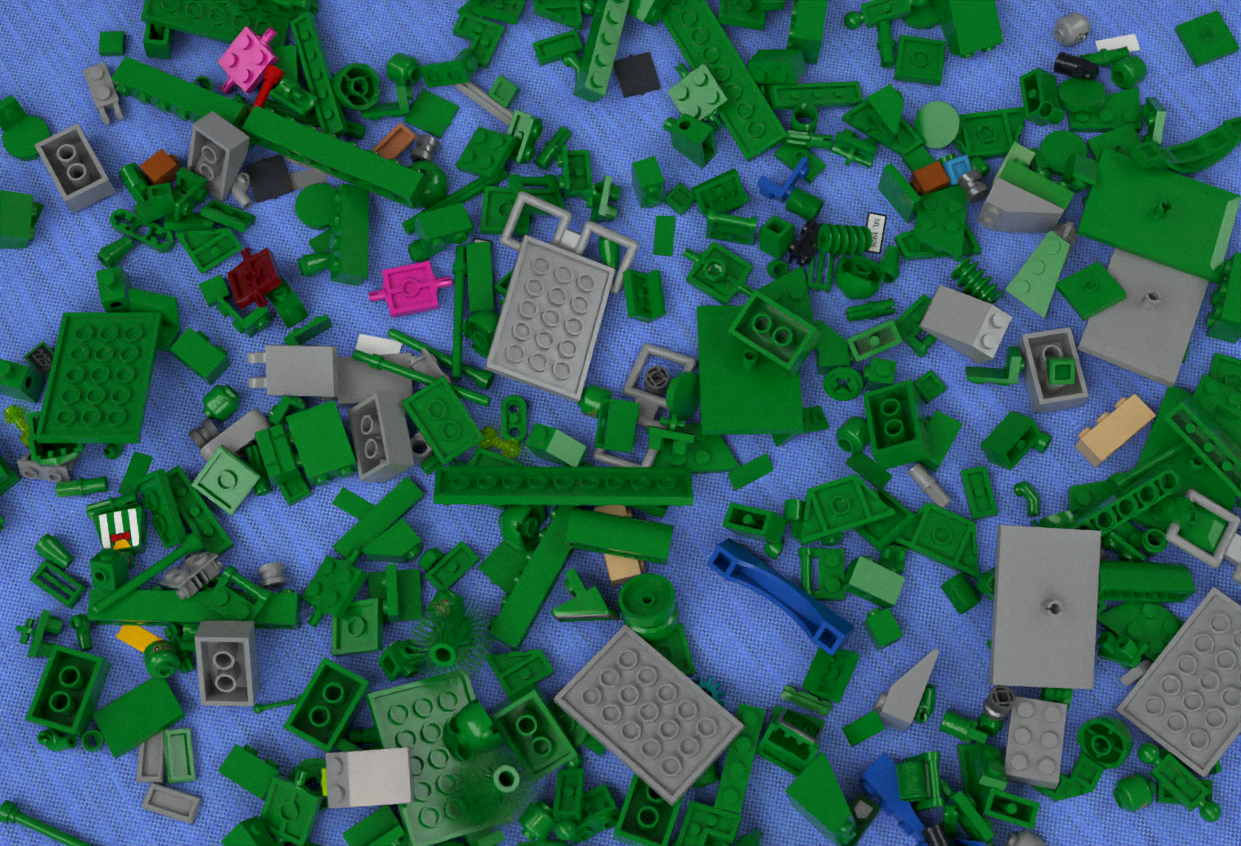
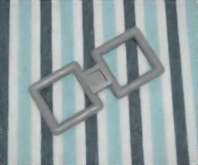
[500,191,639,294]
[593,343,697,467]
[1165,489,1241,585]

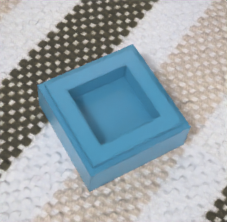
[943,154,972,186]

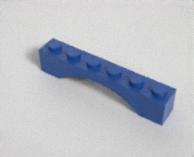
[706,538,855,656]
[859,753,927,846]

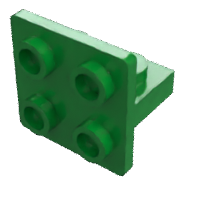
[368,564,422,623]
[343,805,410,846]

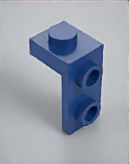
[757,157,810,203]

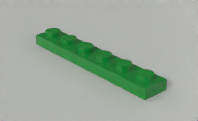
[290,11,349,138]

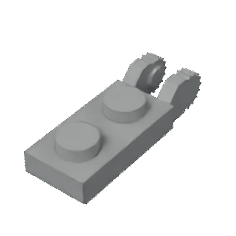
[83,62,125,126]

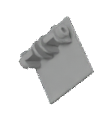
[158,551,223,600]

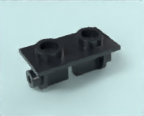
[788,216,824,267]

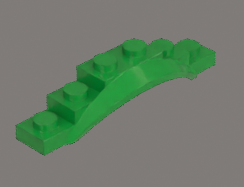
[1130,116,1241,173]

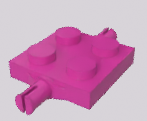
[218,26,279,94]
[368,261,452,318]

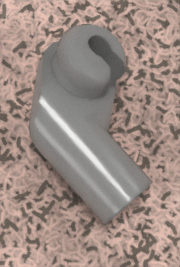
[231,172,253,209]

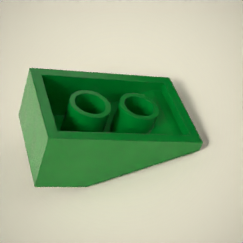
[490,681,578,783]

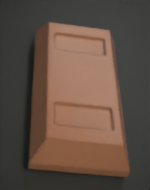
[372,122,418,160]

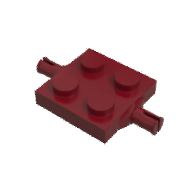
[227,247,282,309]

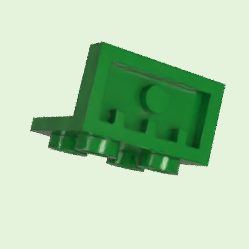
[128,288,182,353]

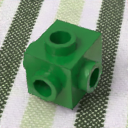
[378,638,425,682]

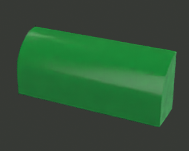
[565,507,674,565]
[1098,560,1196,603]

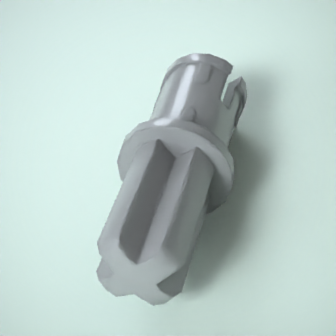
[908,463,951,508]

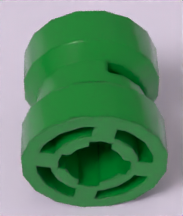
[1040,687,1072,710]

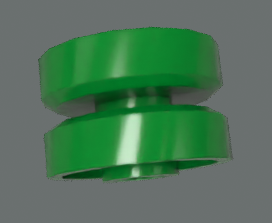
[618,573,679,641]

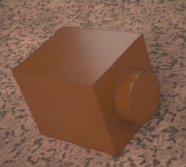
[140,149,180,185]
[909,161,950,196]

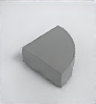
[1120,659,1152,686]

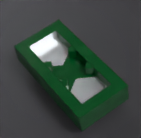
[842,792,881,846]

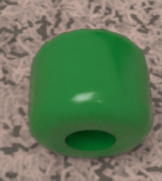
[969,156,990,180]

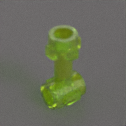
[3,405,30,449]
[477,426,521,458]

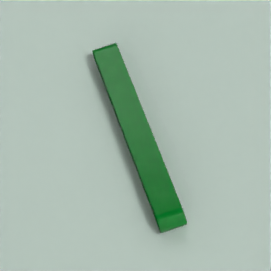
[977,470,1181,597]

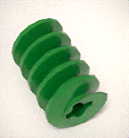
[818,223,872,256]
[951,256,1005,304]

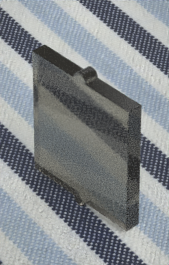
[613,52,661,98]
[245,154,294,203]

